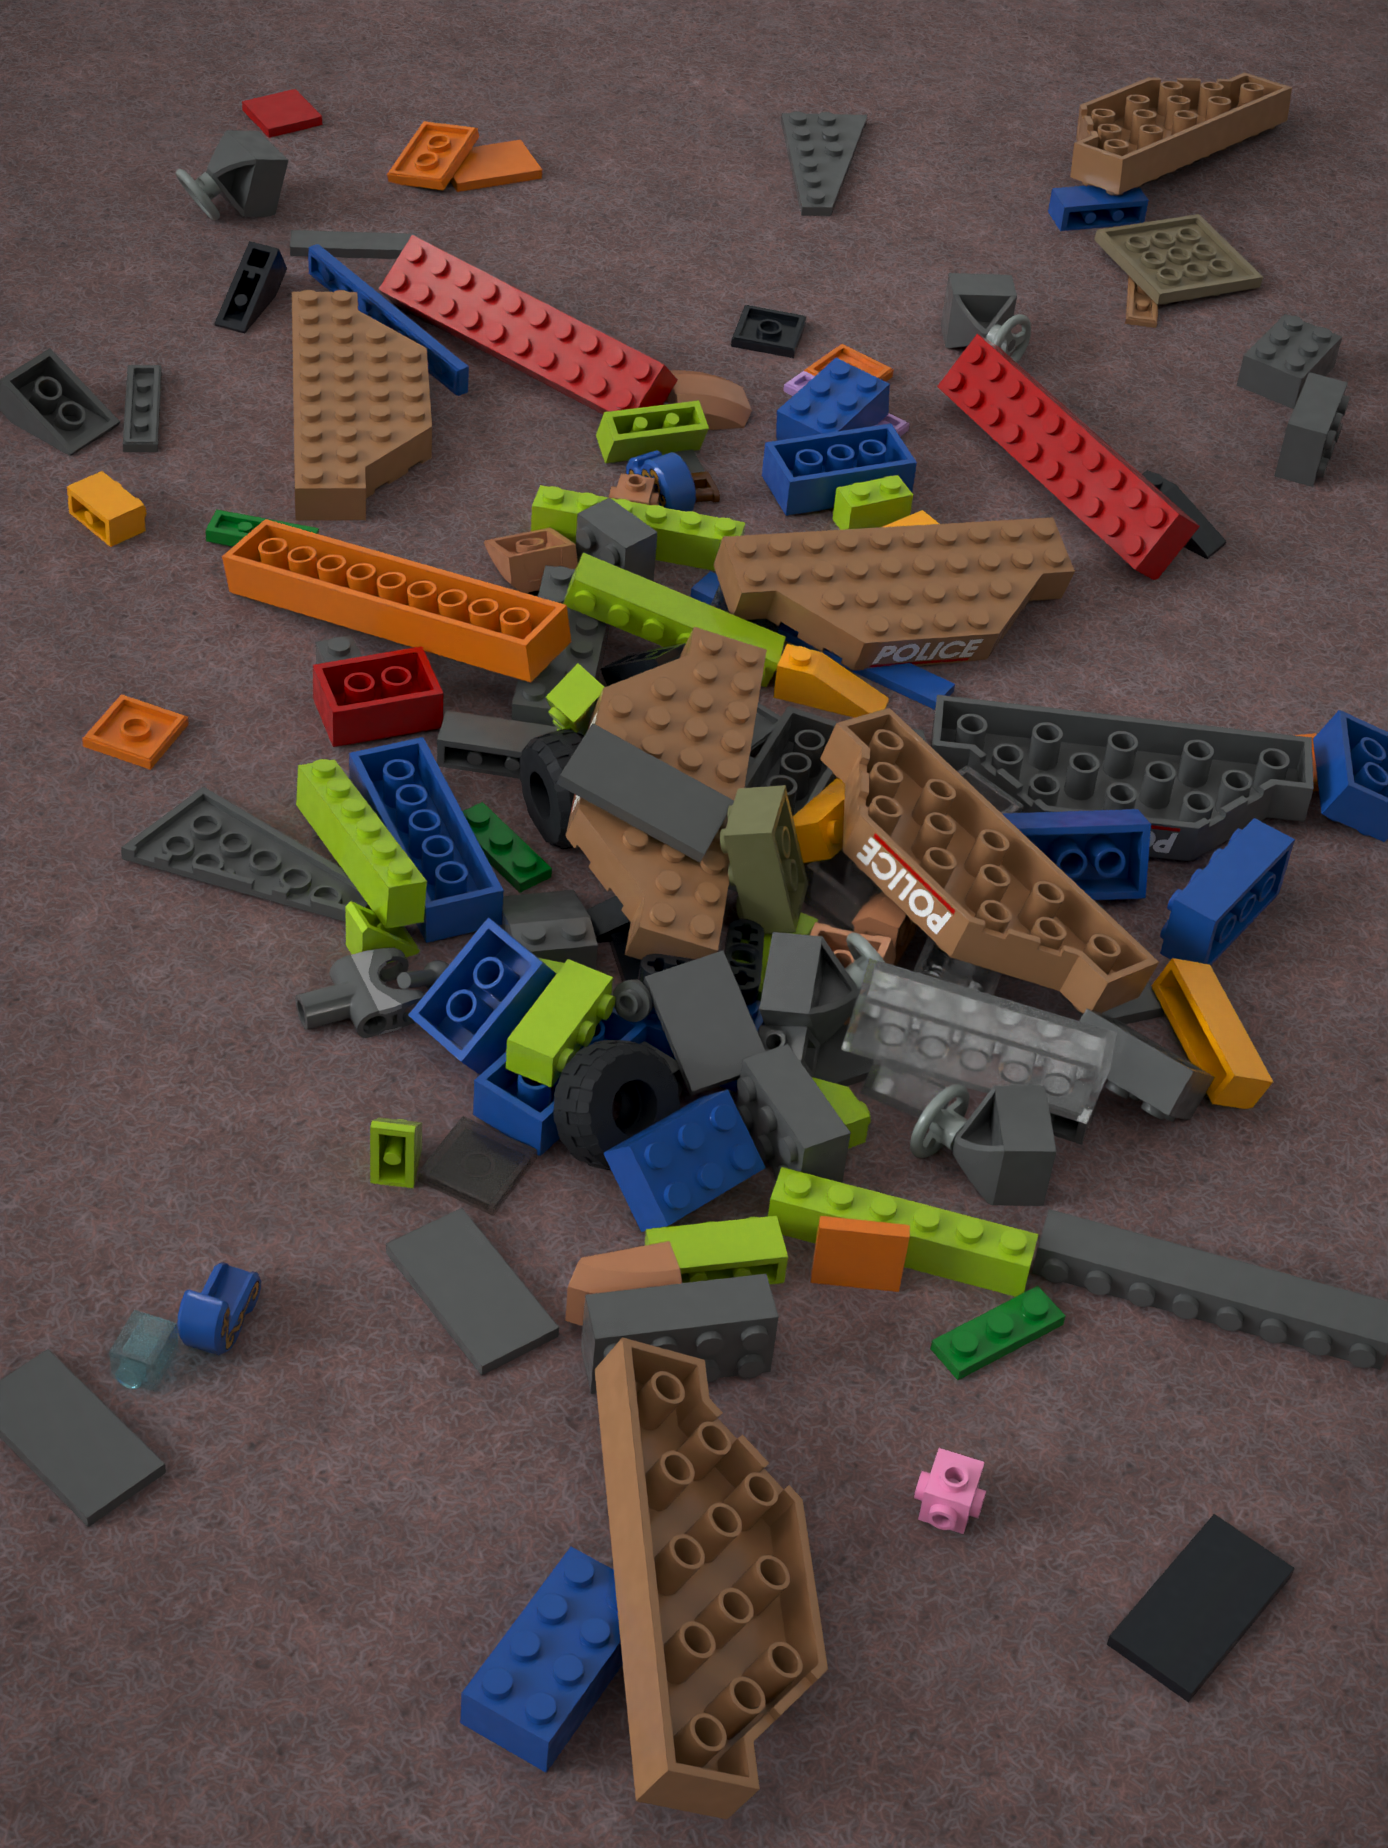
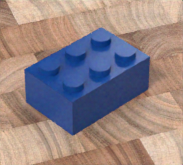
[776,358,890,440]
[1313,710,1388,842]
[408,917,557,1075]
[603,1090,766,1232]

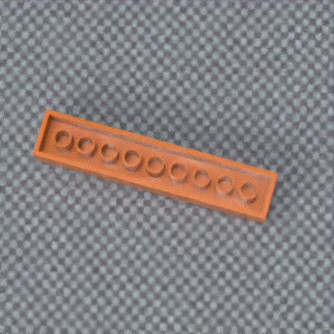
[222,519,571,683]

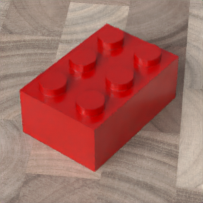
[313,646,444,747]

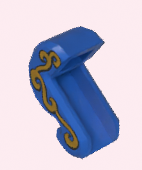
[626,450,696,512]
[177,1262,262,1356]

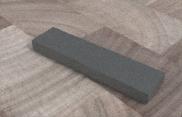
[290,230,417,259]
[123,365,162,452]

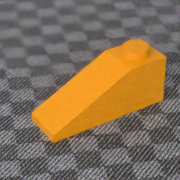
[773,644,889,718]

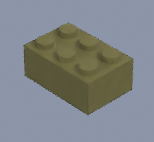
[720,785,808,934]

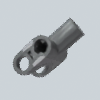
[295,948,425,1038]

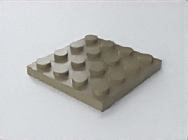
[1095,214,1263,305]

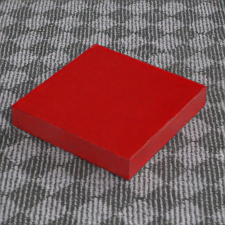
[242,89,323,138]

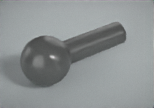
[397,960,449,989]

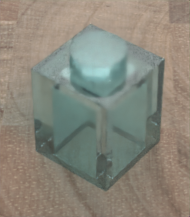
[109,1310,179,1392]

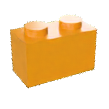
[67,471,147,547]

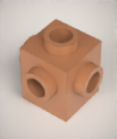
[609,473,660,505]

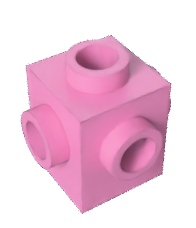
[914,1448,986,1534]

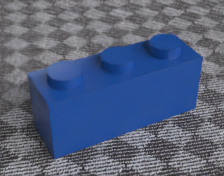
[1048,185,1149,231]

